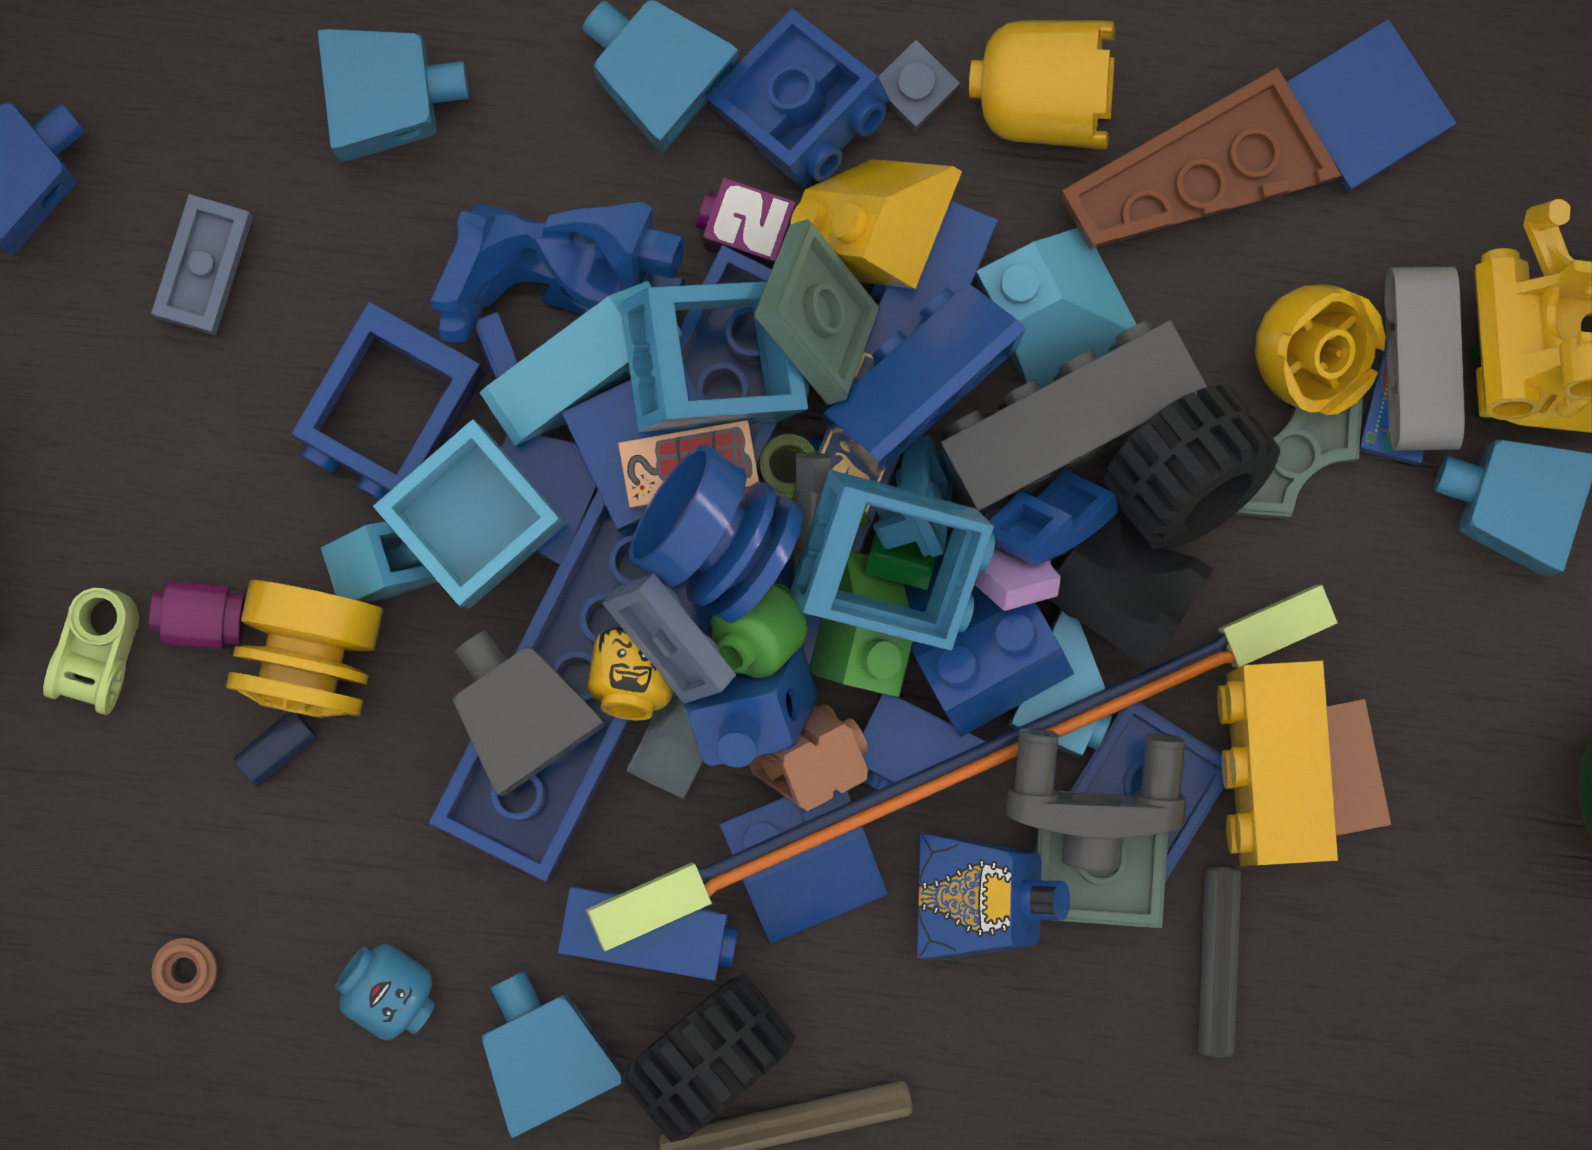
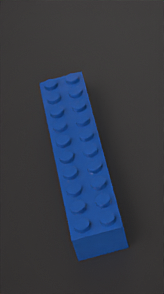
[429,245,784,882]

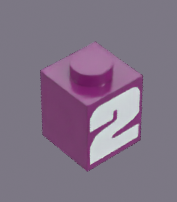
[696,177,796,269]

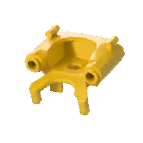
[1474,199,1592,433]

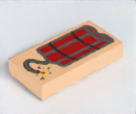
[618,420,759,509]

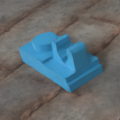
[873,434,953,557]

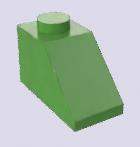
[809,551,913,697]

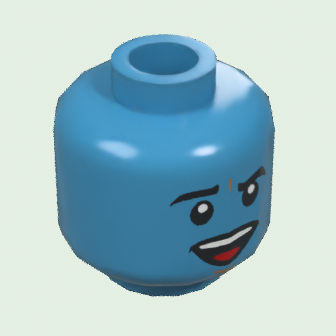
[335,944,435,1041]

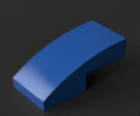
[989,470,1119,565]

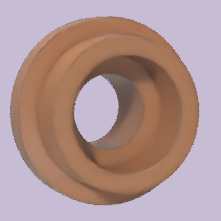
[152,938,218,1003]

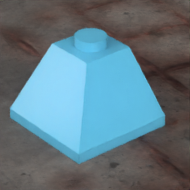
[972,228,1137,389]

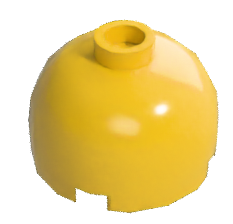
[1255,284,1386,415]

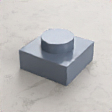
[878,40,960,132]

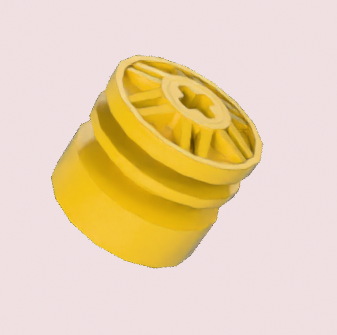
[226,580,384,718]

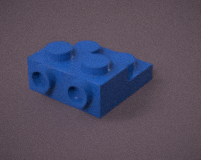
[705,8,890,189]

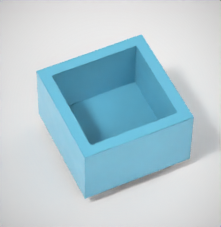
[373,419,567,609]

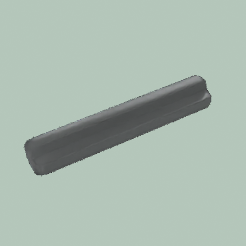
[1198,866,1241,1058]

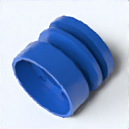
[629,445,804,624]

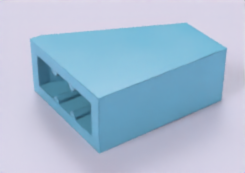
[480,281,683,446]

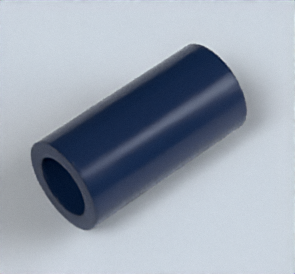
[233,712,317,787]

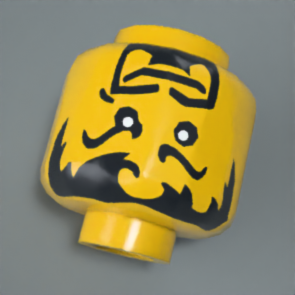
[587,626,673,721]

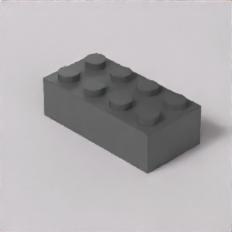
[937,320,1207,516]

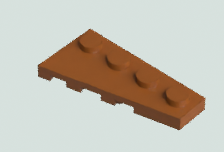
[1059,67,1342,249]

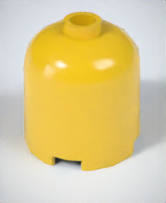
[969,20,1115,149]

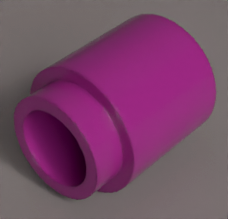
[149,580,246,650]

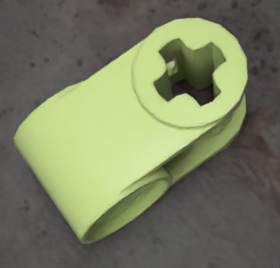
[43,588,139,716]

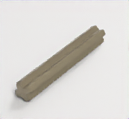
[659,1081,913,1150]

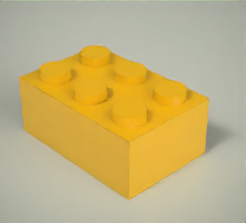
[1217,661,1338,866]

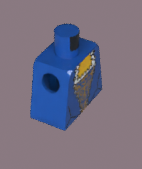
[917,834,1070,959]

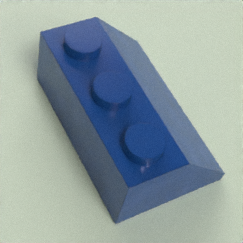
[823,283,1026,479]

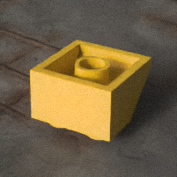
[791,159,962,289]

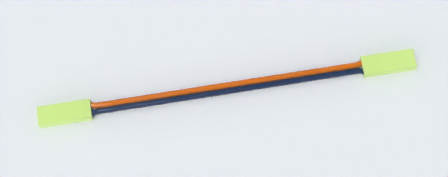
[586,585,1337,951]

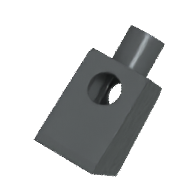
[452,630,606,796]

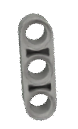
[1384,267,1465,451]

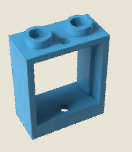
[620,282,809,432]
[789,469,995,651]

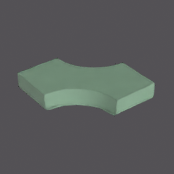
[1234,397,1363,519]

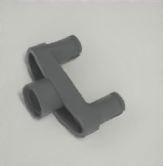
[1006,729,1186,870]

